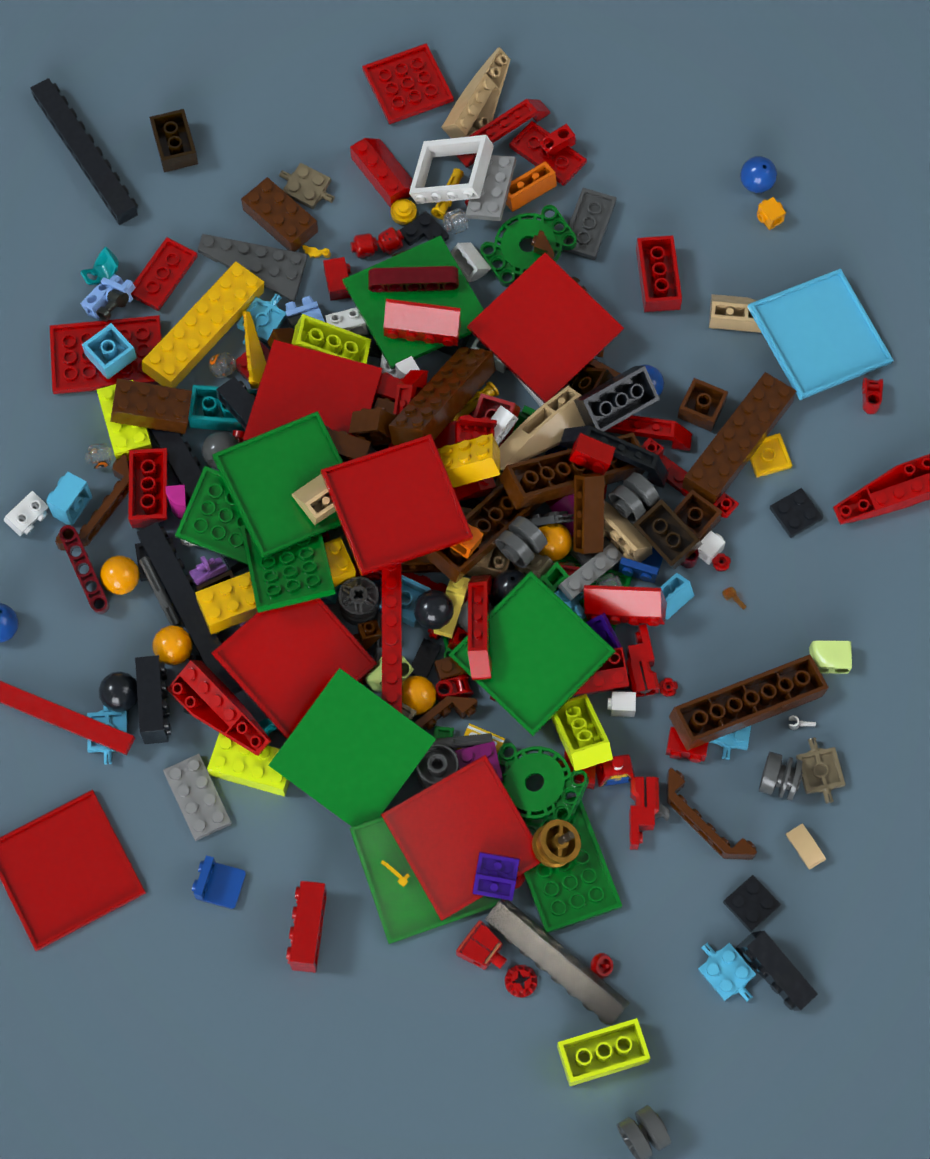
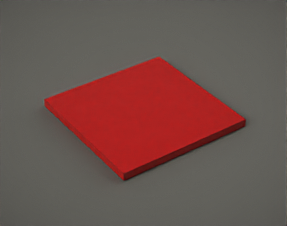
[467,253,624,403]
[243,340,383,442]
[321,434,473,576]
[211,598,378,739]
[381,755,541,921]
[0,790,146,951]

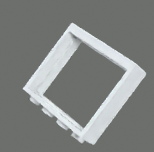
[409,135,494,204]

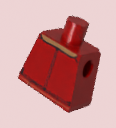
[456,920,507,970]

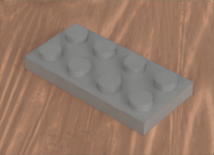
[465,155,516,221]
[163,754,232,841]

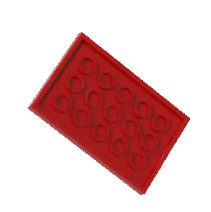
[50,315,162,394]

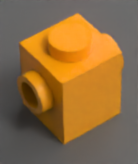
[757,197,786,230]

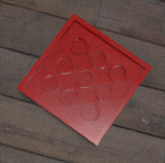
[362,43,454,125]

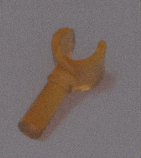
[722,587,747,610]

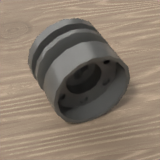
[338,577,380,626]
[759,751,803,801]

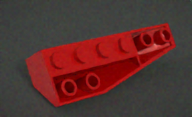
[833,454,930,525]
[572,647,629,697]
[167,660,271,756]

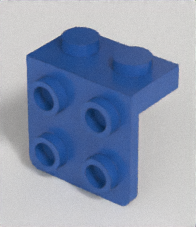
[618,546,663,584]
[192,855,246,909]

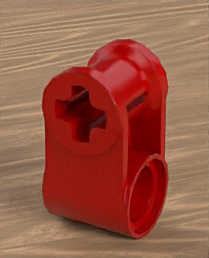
[862,378,883,414]
[435,674,474,702]

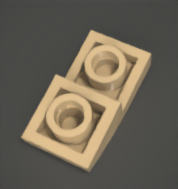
[786,823,826,870]

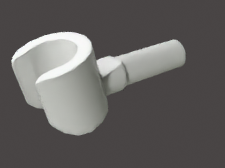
[789,715,816,730]

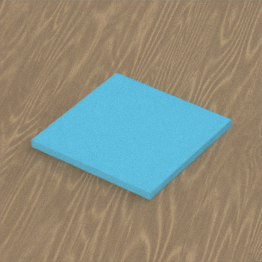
[747,269,894,400]

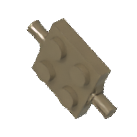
[279,163,335,209]
[796,737,845,804]

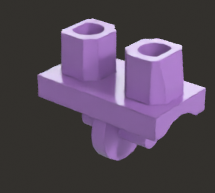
[189,556,227,586]

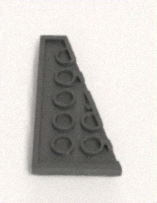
[198,234,307,302]

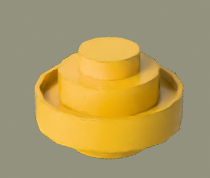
[391,199,417,225]

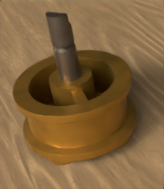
[532,819,581,868]

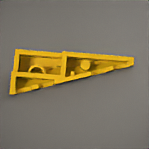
[243,311,266,389]

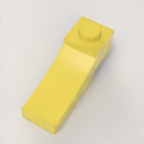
[434,577,470,639]

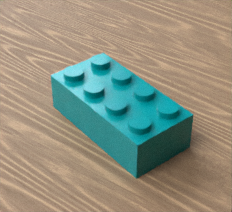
[188,385,258,432]

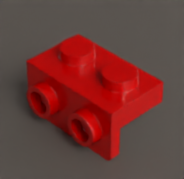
[455,415,497,444]

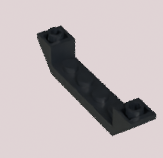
[559,425,668,488]

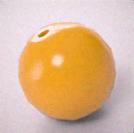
[539,523,572,561]
[100,555,140,595]
[152,625,192,665]
[402,676,436,716]

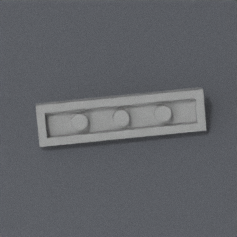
[558,543,624,601]

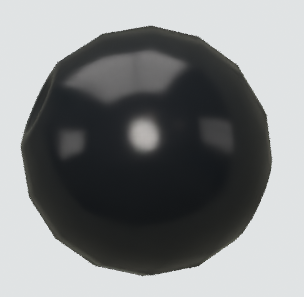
[492,569,526,604]
[414,589,454,630]
[99,671,138,712]

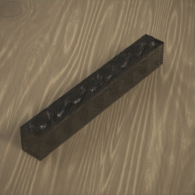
[485,899,630,1026]

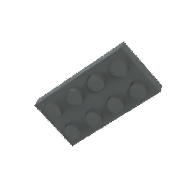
[562,188,617,260]

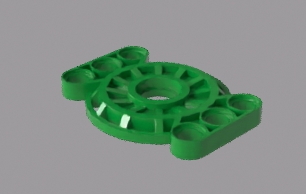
[480,205,577,287]
[497,743,589,823]

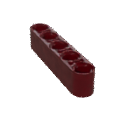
[368,266,459,292]
[59,525,110,614]

